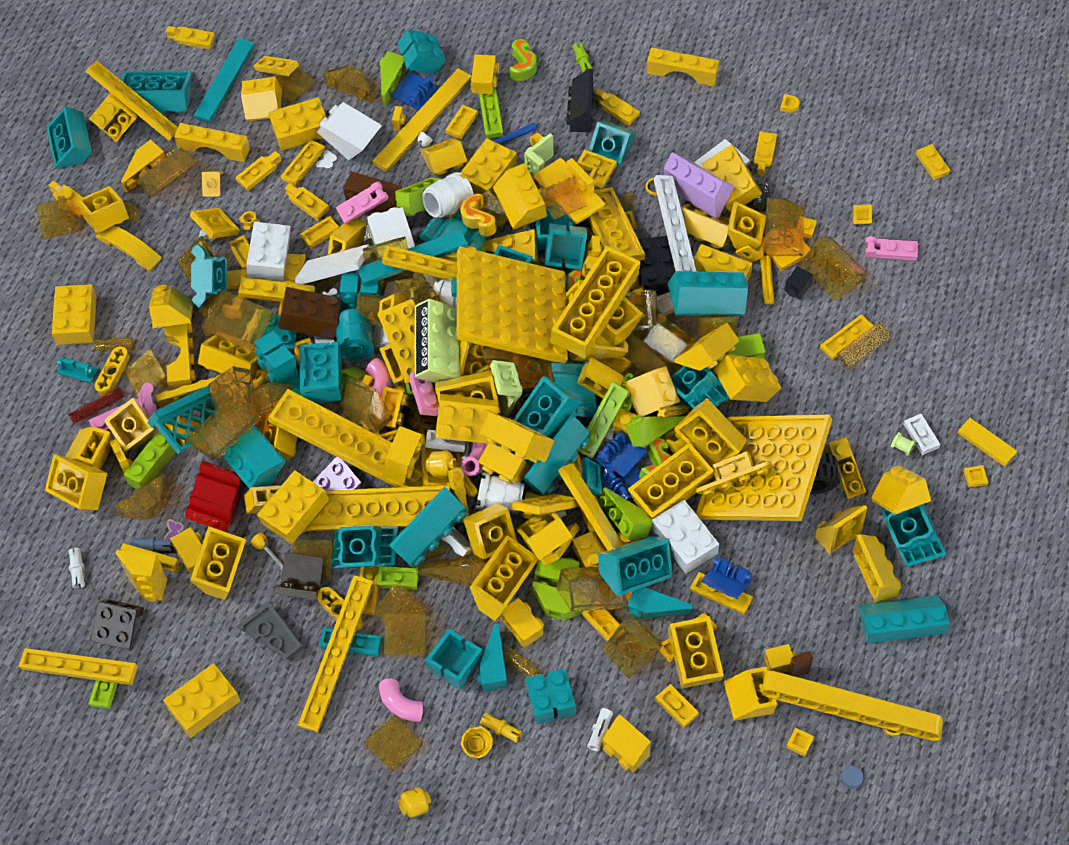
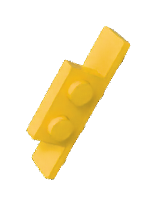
[696,452,774,496]

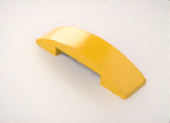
[95,225,162,272]

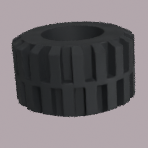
[810,452,840,494]

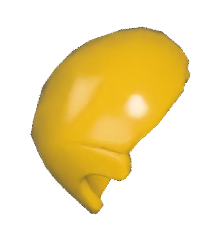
[461,726,493,758]

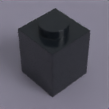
[784,266,813,300]

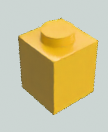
[764,644,796,673]

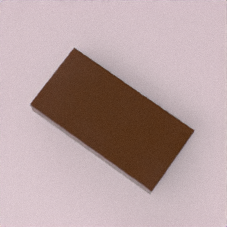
[788,651,813,677]

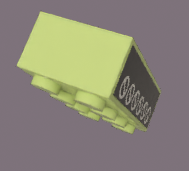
[415,299,460,383]

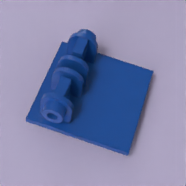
[391,72,439,111]
[594,431,648,477]
[601,466,640,502]
[701,557,753,599]

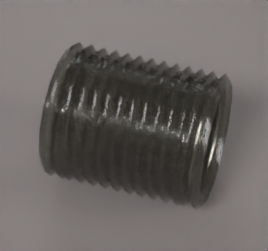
[751,182,772,212]

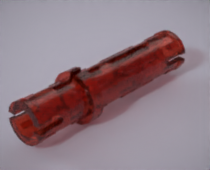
[68,386,125,424]

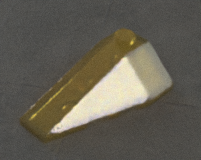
[416,555,492,586]

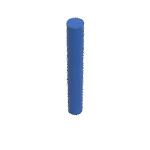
[494,122,537,145]

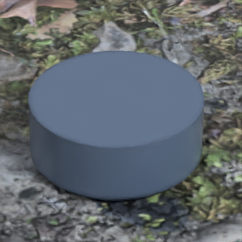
[841,766,863,789]

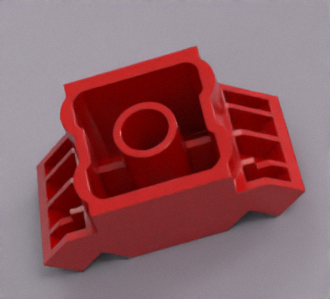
[185,461,243,532]

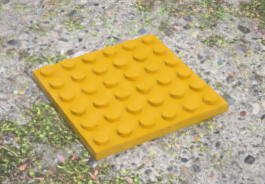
[457,246,568,364]
[696,415,833,521]

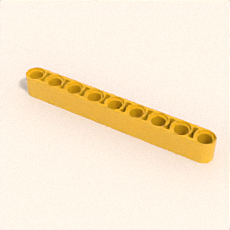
[762,671,943,741]

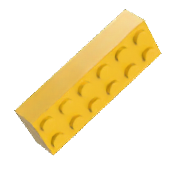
[551,246,640,359]

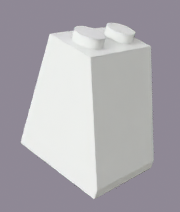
[317,102,381,160]
[367,207,415,260]

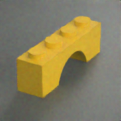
[647,48,719,87]
[174,123,250,162]
[164,322,196,390]

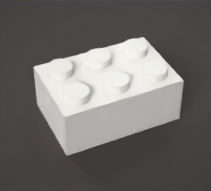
[247,221,291,282]
[651,500,719,574]

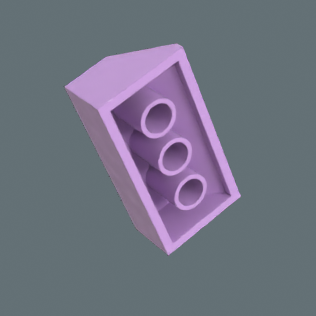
[664,152,735,219]

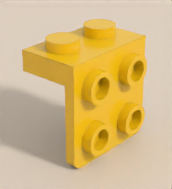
[376,386,409,429]

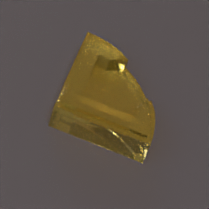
[618,191,634,212]

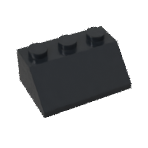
[566,69,593,132]

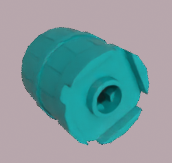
[335,309,374,362]

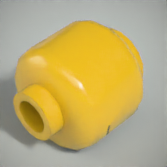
[426,451,457,477]
[398,787,431,818]

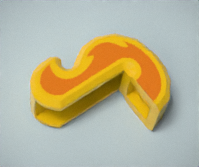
[460,194,497,236]

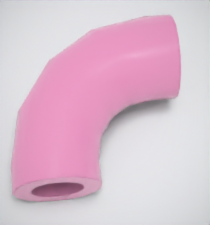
[366,358,392,407]
[461,442,488,476]
[379,678,423,722]

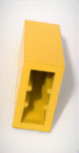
[328,218,368,255]

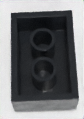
[638,235,676,296]

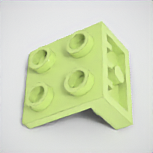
[524,133,554,177]
[490,360,523,416]

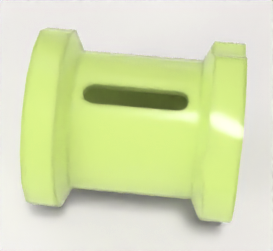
[891,432,916,456]

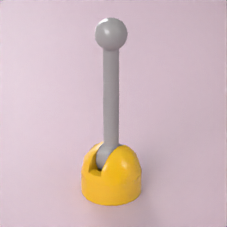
[251,532,283,571]

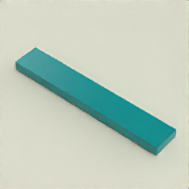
[194,38,255,124]
[357,229,468,286]

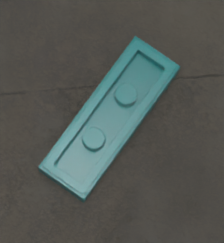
[319,627,383,657]

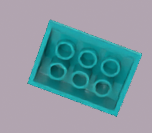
[120,71,193,113]

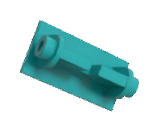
[56,357,98,383]

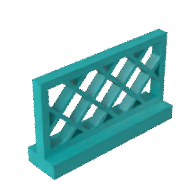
[147,385,235,454]

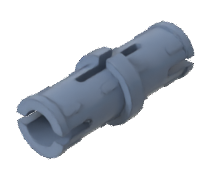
[131,537,173,552]

